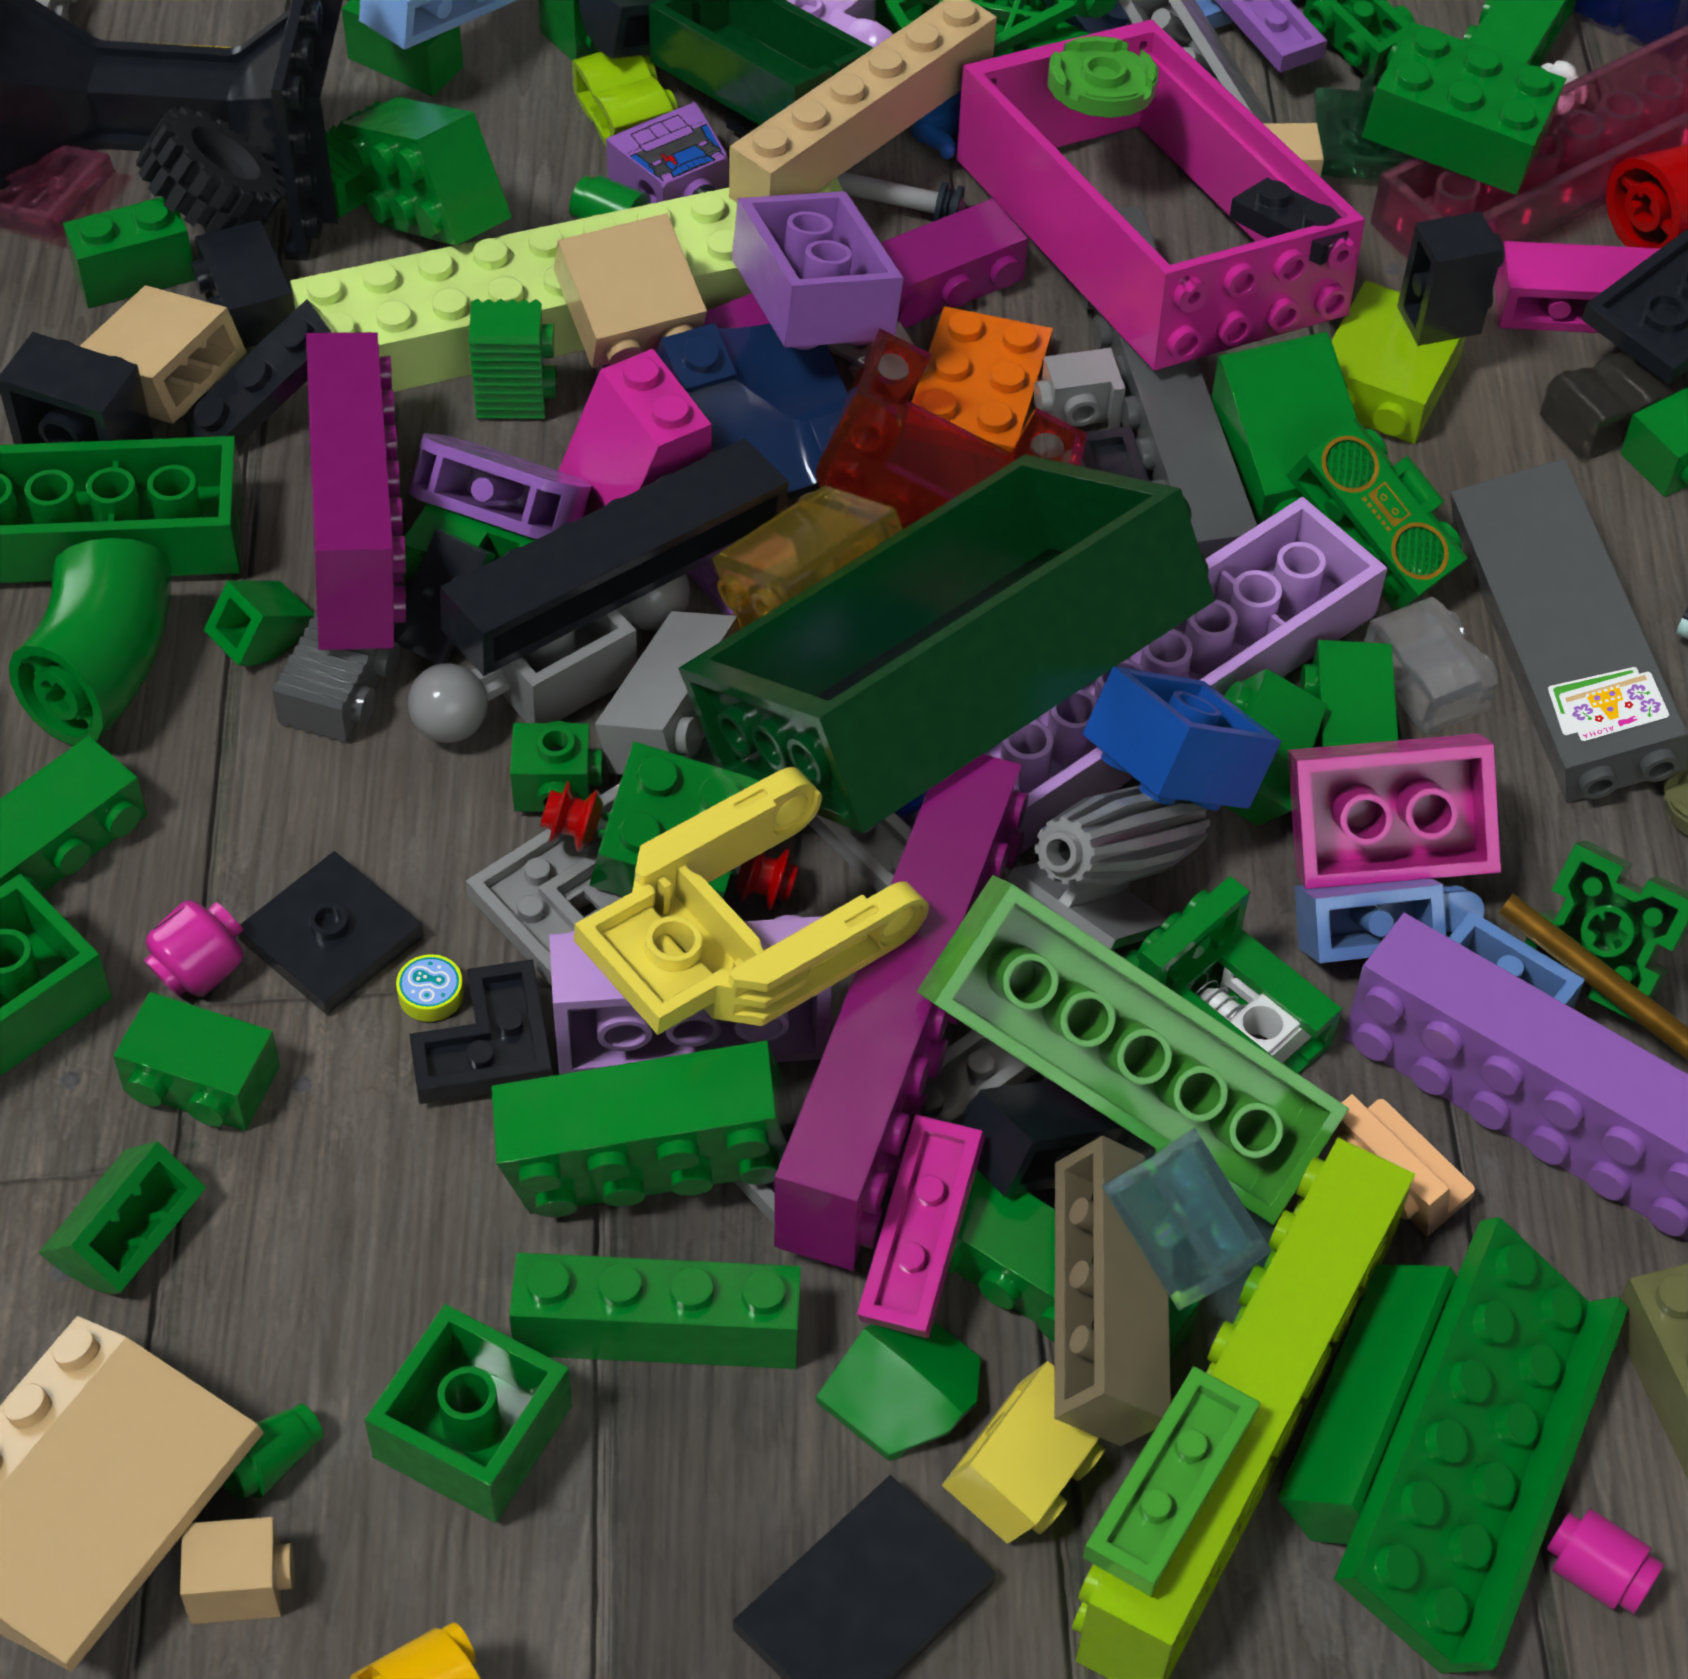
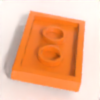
[903,306,1053,463]

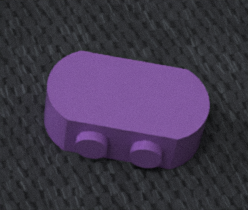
[408,433,592,539]

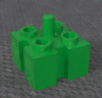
[1524,840,1688,1022]

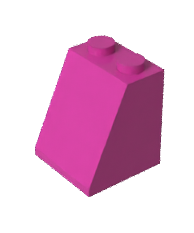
[558,349,712,517]

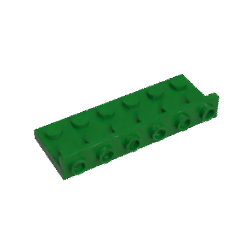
[1333,1217,1628,1673]

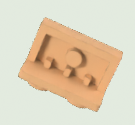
[1331,1094,1475,1237]

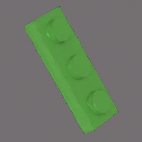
[1083,1366,1260,1597]

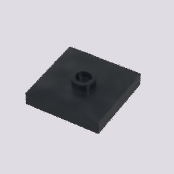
[238,851,424,1015]

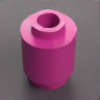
[1547,1508,1665,1615]

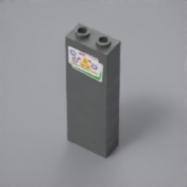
[1450,458,1688,803]

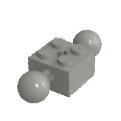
[407,574,691,743]

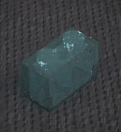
[1102,1128,1272,1310]

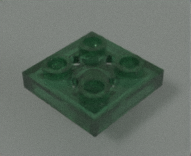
[1313,74,1423,184]

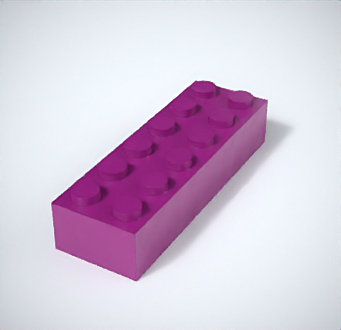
[306,332,406,650]

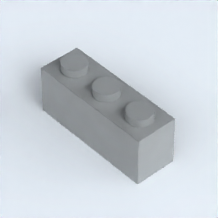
[595,611,741,775]

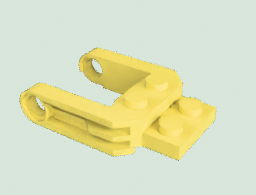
[574,767,929,1035]

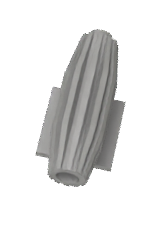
[1007,786,1210,950]

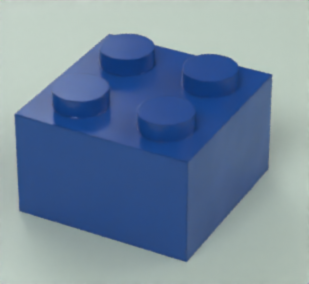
[1082,666,1281,811]

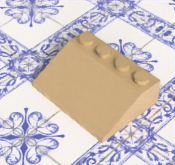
[0,1316,264,1672]

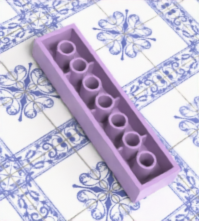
[984,496,1387,854]

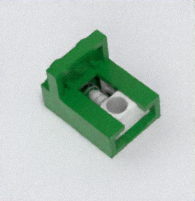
[1123,876,1343,1075]

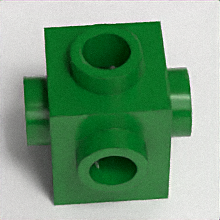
[510,721,604,812]

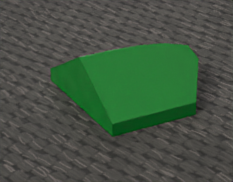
[816,1321,981,1461]

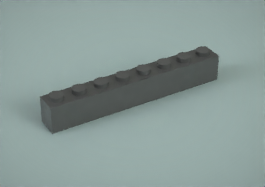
[1080,206,1257,559]

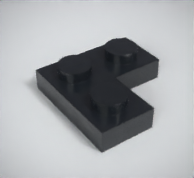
[409,959,552,1104]

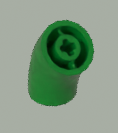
[8,538,172,745]

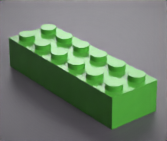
[916,875,1349,1225]

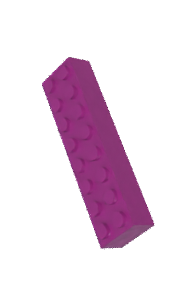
[774,754,1029,1271]

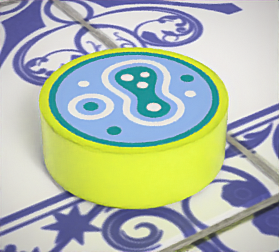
[396,954,464,1022]

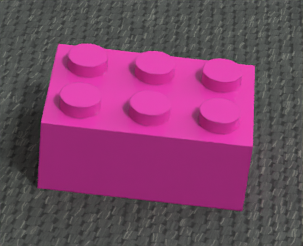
[1288,733,1501,889]

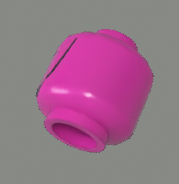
[143,900,244,998]

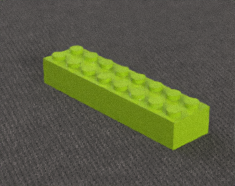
[1072,1138,1416,1679]

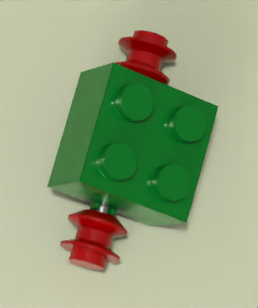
[540,741,798,911]

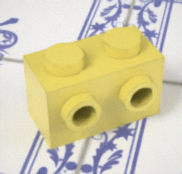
[941,1361,1105,1544]

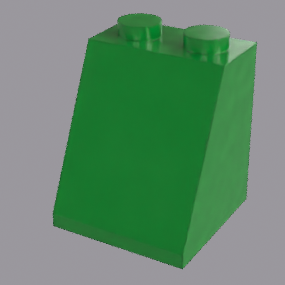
[1211,332,1357,525]

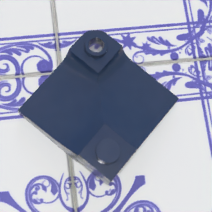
[656,323,874,500]

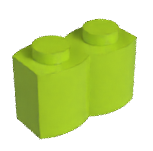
[572,52,678,146]

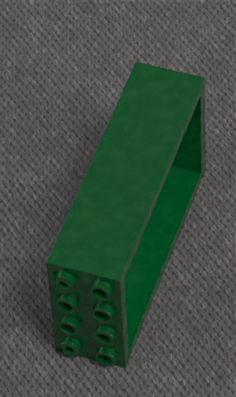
[678,454,1215,833]

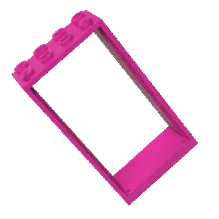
[957,19,1365,371]

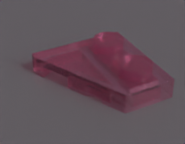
[0,145,115,238]

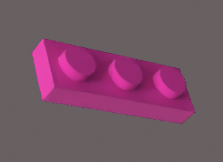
[857,1115,985,1339]

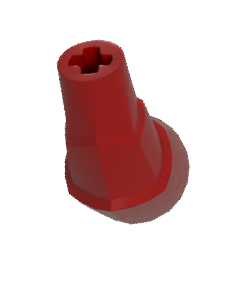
[1606,144,1688,248]

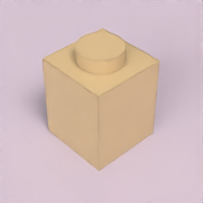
[180,1517,295,1624]

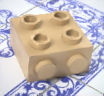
[554,213,707,368]
[80,285,247,424]

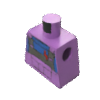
[606,102,729,204]

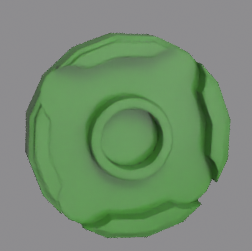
[1047,36,1158,118]

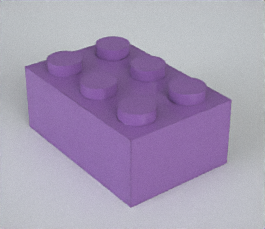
[731,191,903,350]

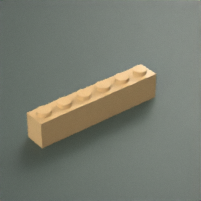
[729,0,997,203]

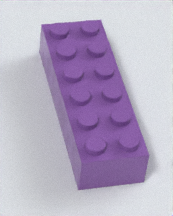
[1343,912,1688,1242]

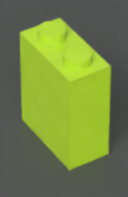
[1331,280,1466,444]

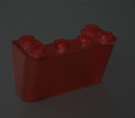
[816,328,1088,532]

